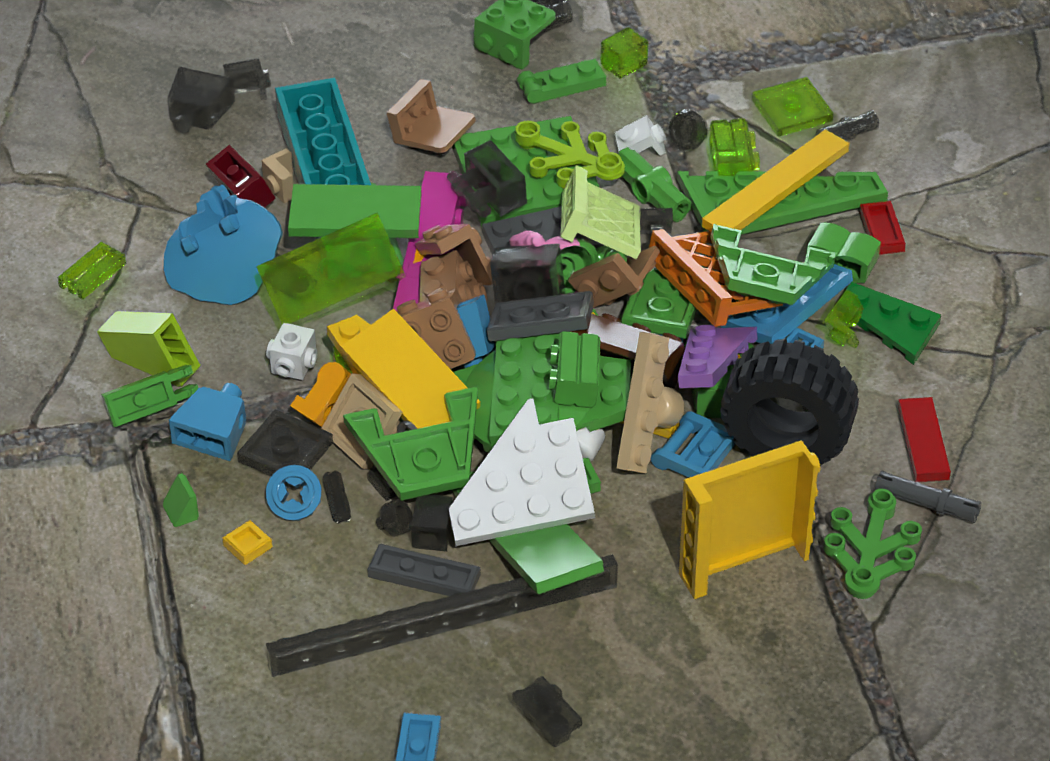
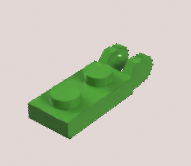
[101,365,198,427]

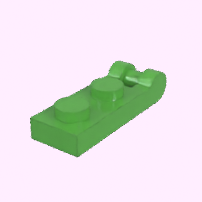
[517,59,606,104]

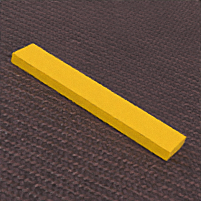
[702,129,849,232]

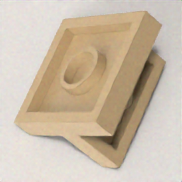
[321,373,402,469]

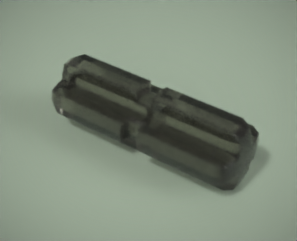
[323,470,351,524]

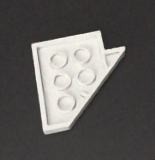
[449,398,595,546]

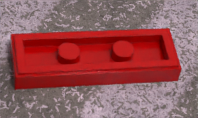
[898,397,951,482]

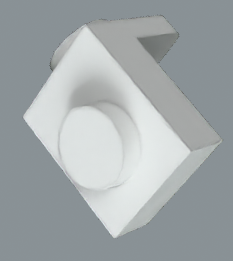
[615,115,666,156]

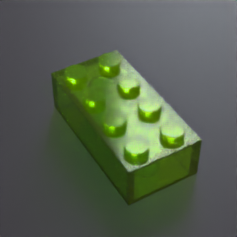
[256,212,407,325]

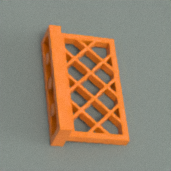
[649,229,783,327]

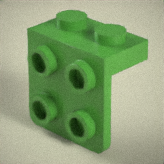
[474,0,556,70]

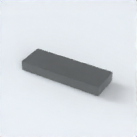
[368,543,481,601]

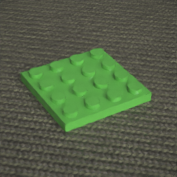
[452,116,600,227]

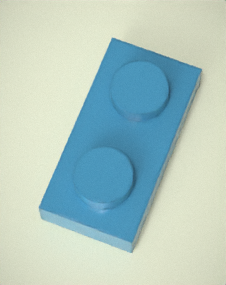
[396,713,441,761]

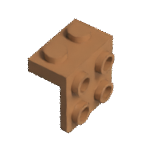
[387,79,476,153]
[415,224,497,285]
[568,246,660,308]
[419,250,488,302]
[397,288,476,369]

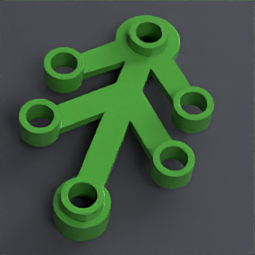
[824,489,922,599]

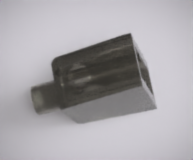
[167,67,235,133]

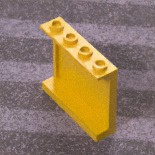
[679,440,820,599]

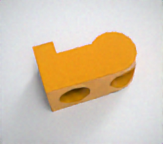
[290,362,351,428]

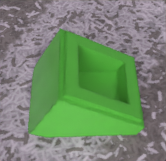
[163,473,199,527]

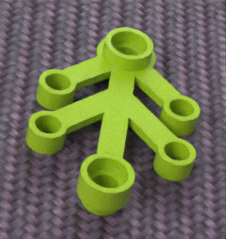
[515,121,625,188]

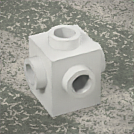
[266,323,317,380]

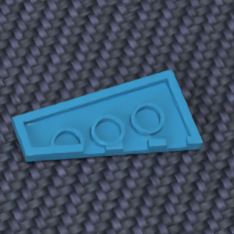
[721,264,853,344]

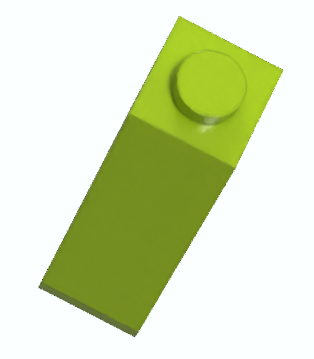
[97,311,201,386]

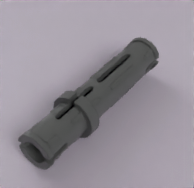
[875,471,982,523]

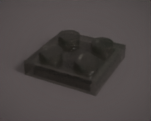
[237,409,333,483]

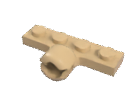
[616,332,684,473]

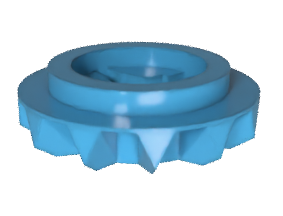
[266,465,322,521]

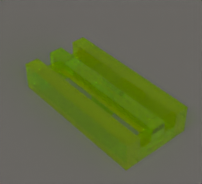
[57,242,126,300]

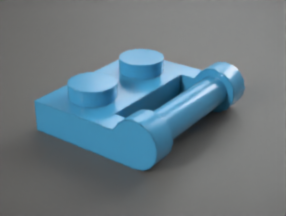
[651,411,735,477]

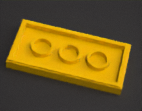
[341,308,481,429]

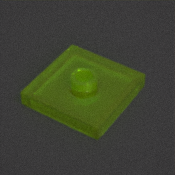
[752,77,834,137]

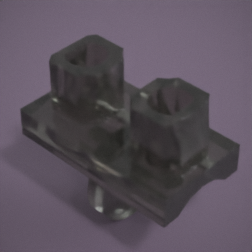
[512,676,582,747]

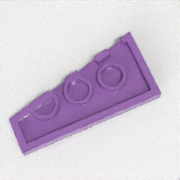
[678,325,758,388]

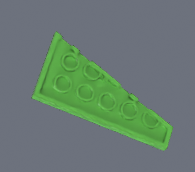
[677,171,888,234]

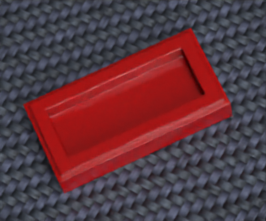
[859,201,906,255]

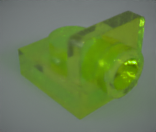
[824,290,864,348]

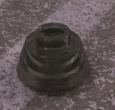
[668,109,709,151]

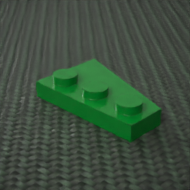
[837,282,941,365]

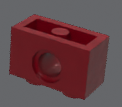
[205,145,276,208]

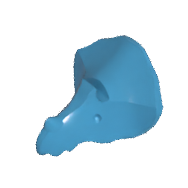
[164,184,283,305]

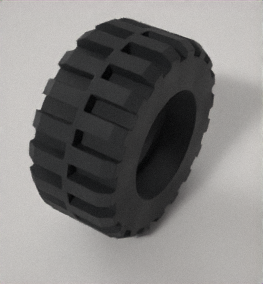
[720,339,859,465]

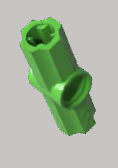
[618,147,692,223]

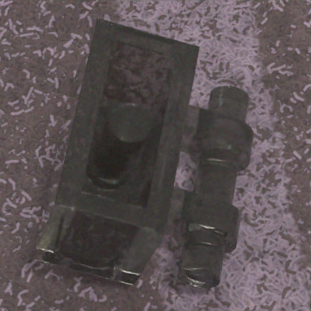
[447,140,527,218]

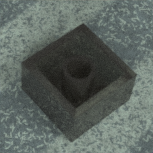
[490,244,566,304]

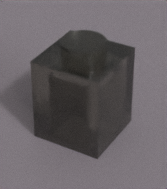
[411,495,453,552]

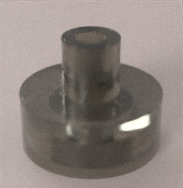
[376,499,413,537]

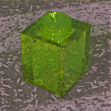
[600,27,648,79]

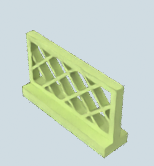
[560,165,641,259]

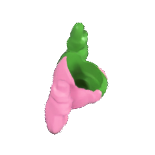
[509,231,627,294]

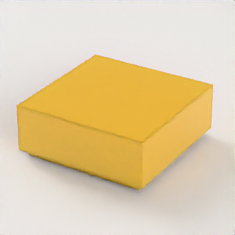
[222,520,273,565]

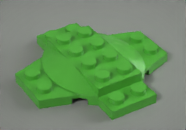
[454,331,633,453]

